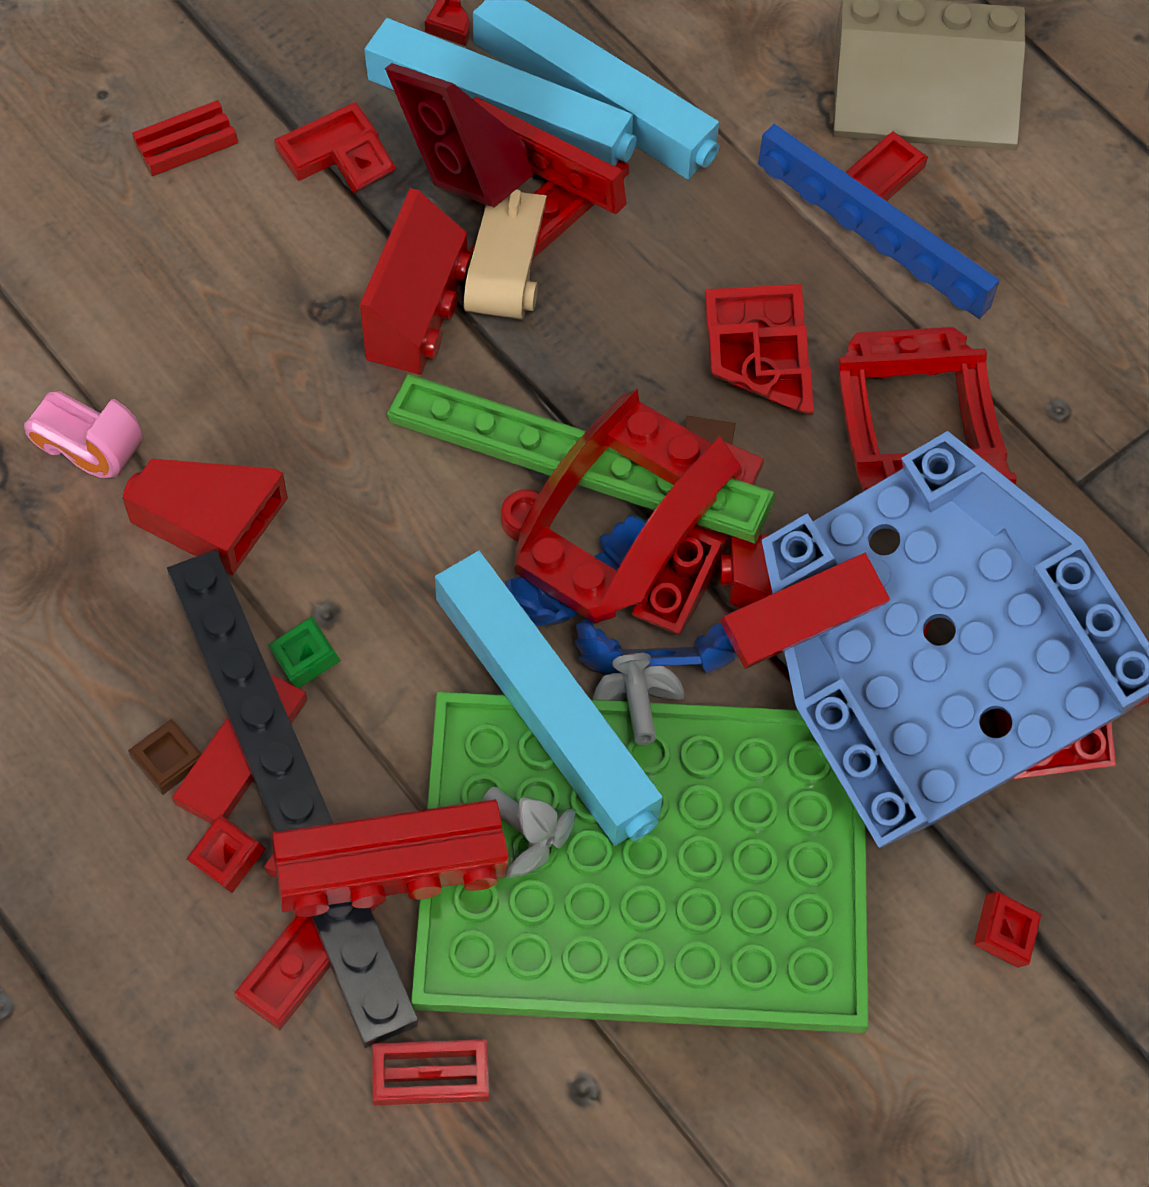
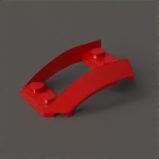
[838,327,1017,492]
[514,389,742,624]

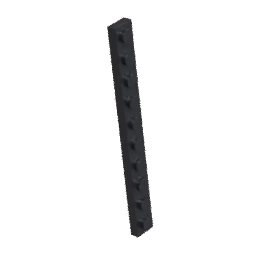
[167,550,418,1048]

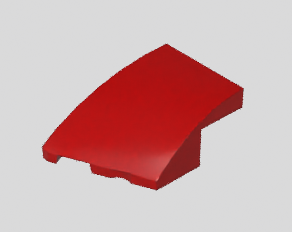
[705,284,814,415]

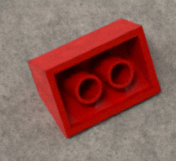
[360,188,473,375]

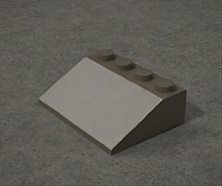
[833,0,1025,150]

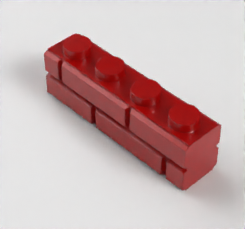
[272,799,509,917]

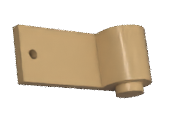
[464,189,547,320]

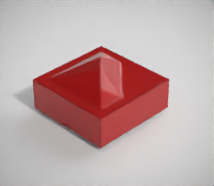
[330,128,396,194]
[186,815,266,893]
[973,891,1042,968]

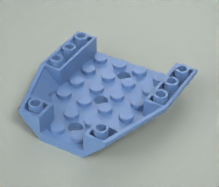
[762,431,1149,849]

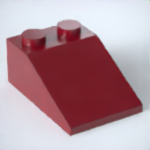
[385,63,534,208]

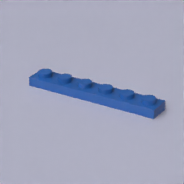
[758,124,1000,319]

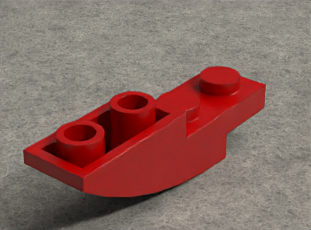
[632,442,764,636]

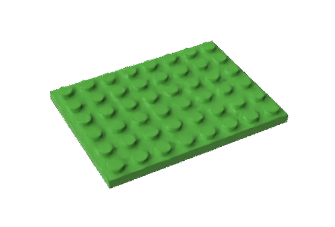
[411,692,868,1033]

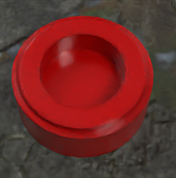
[501,489,550,541]

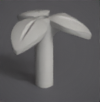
[593,653,685,745]
[483,787,576,878]

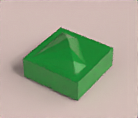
[268,616,341,688]

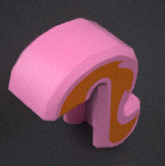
[24,391,143,478]

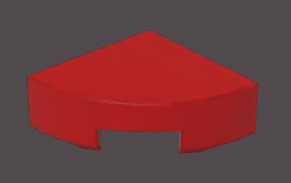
[424,0,470,46]

